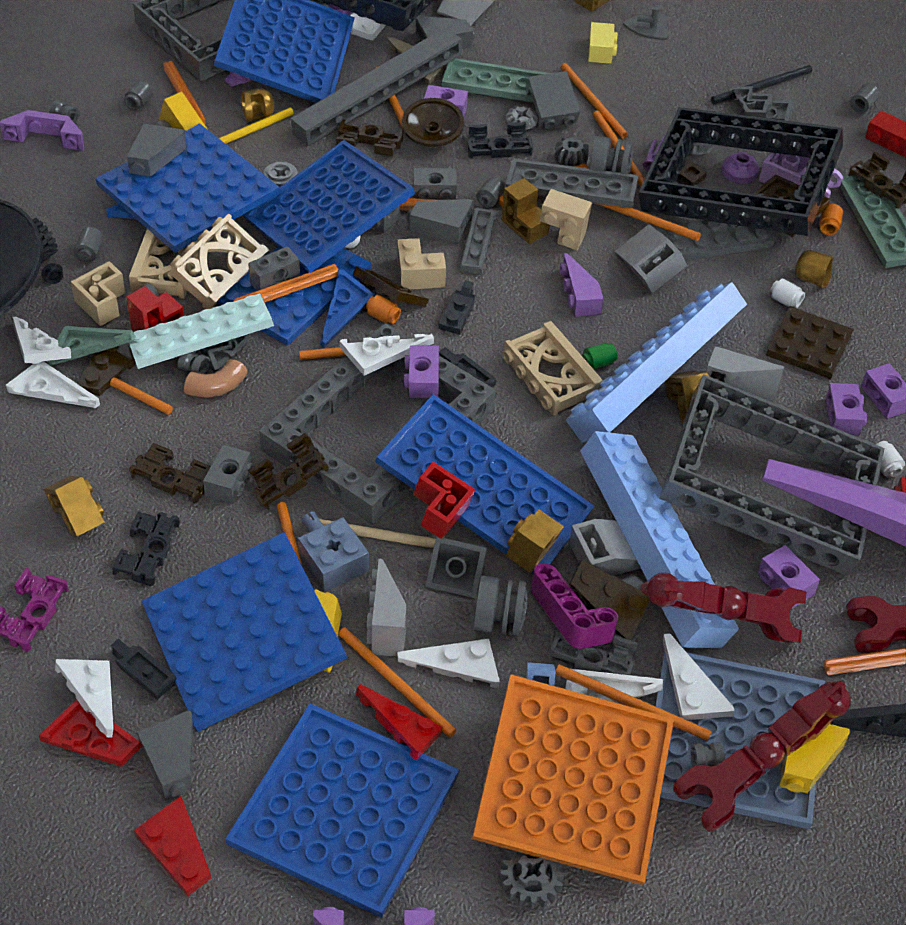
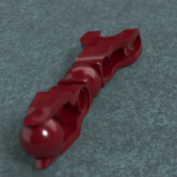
[641,572,807,643]
[846,596,906,653]
[673,681,851,832]

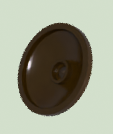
[402,98,464,147]

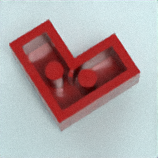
[126,286,184,332]
[413,462,476,540]

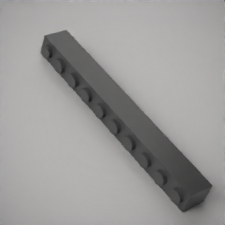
[291,27,462,146]

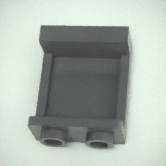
[525,71,580,129]

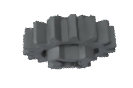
[499,851,564,909]

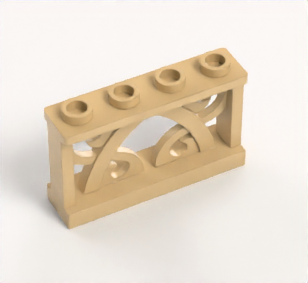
[168,214,269,309]
[129,229,199,299]
[502,321,603,416]

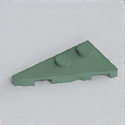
[46,326,136,366]

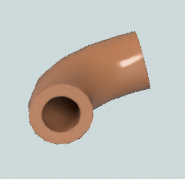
[184,359,247,398]

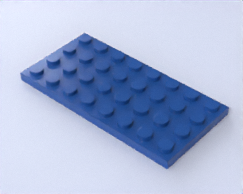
[375,394,594,574]

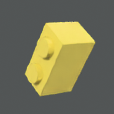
[588,22,618,64]

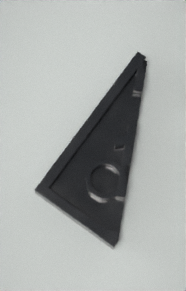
[830,703,906,738]

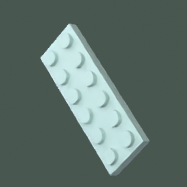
[129,294,274,369]

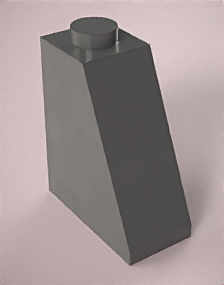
[415,16,475,49]
[127,123,187,177]
[407,199,473,243]
[137,710,194,800]

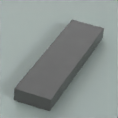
[460,208,496,275]

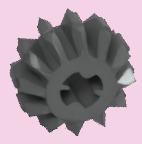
[554,136,589,167]

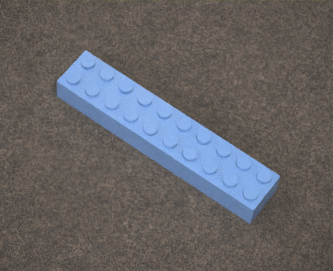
[566,282,747,443]
[580,431,739,648]

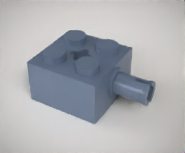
[298,512,369,592]

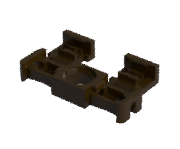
[336,120,403,156]
[848,151,906,209]
[248,433,329,510]
[129,443,211,504]

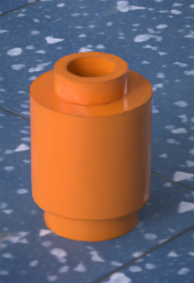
[819,204,843,235]
[366,294,401,325]

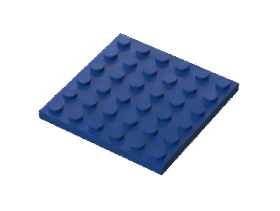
[213,0,355,103]
[95,123,280,253]
[243,140,415,273]
[142,532,348,732]
[225,703,459,918]

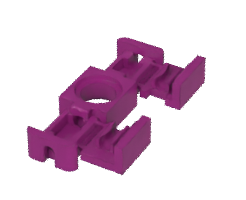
[0,568,69,651]

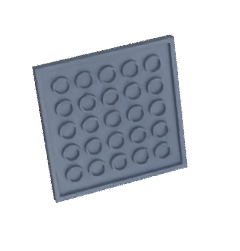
[655,651,825,829]

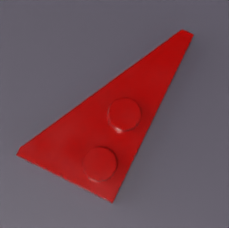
[356,684,443,760]

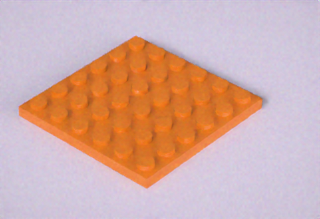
[472,674,674,885]

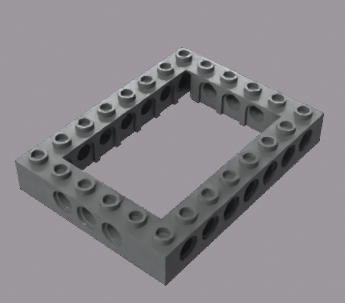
[133,0,329,81]
[259,323,496,524]
[659,374,885,576]

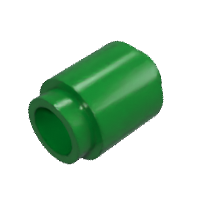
[581,343,618,370]

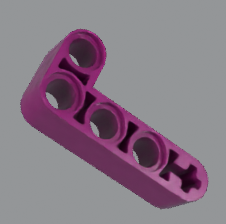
[531,563,618,649]

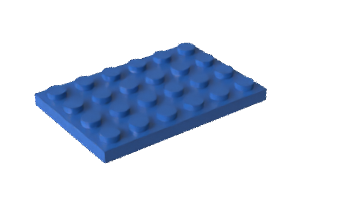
[217,247,371,346]

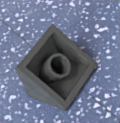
[426,536,487,598]

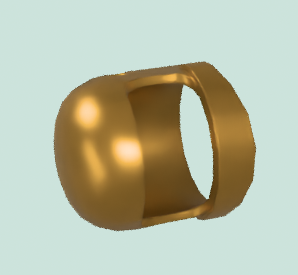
[241,89,274,122]
[796,250,833,288]

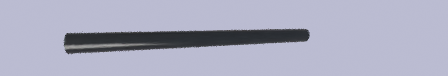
[711,65,812,104]

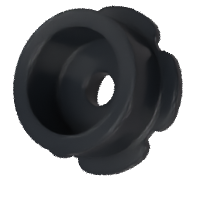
[41,263,63,284]

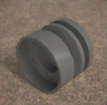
[590,136,633,174]
[474,576,528,637]

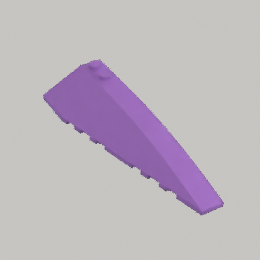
[762,459,906,547]

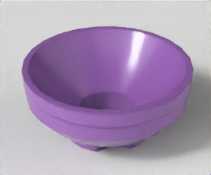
[721,152,760,184]

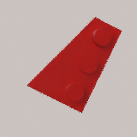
[39,699,141,767]
[134,796,211,897]

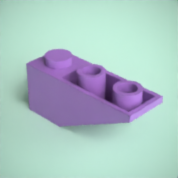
[559,253,603,317]

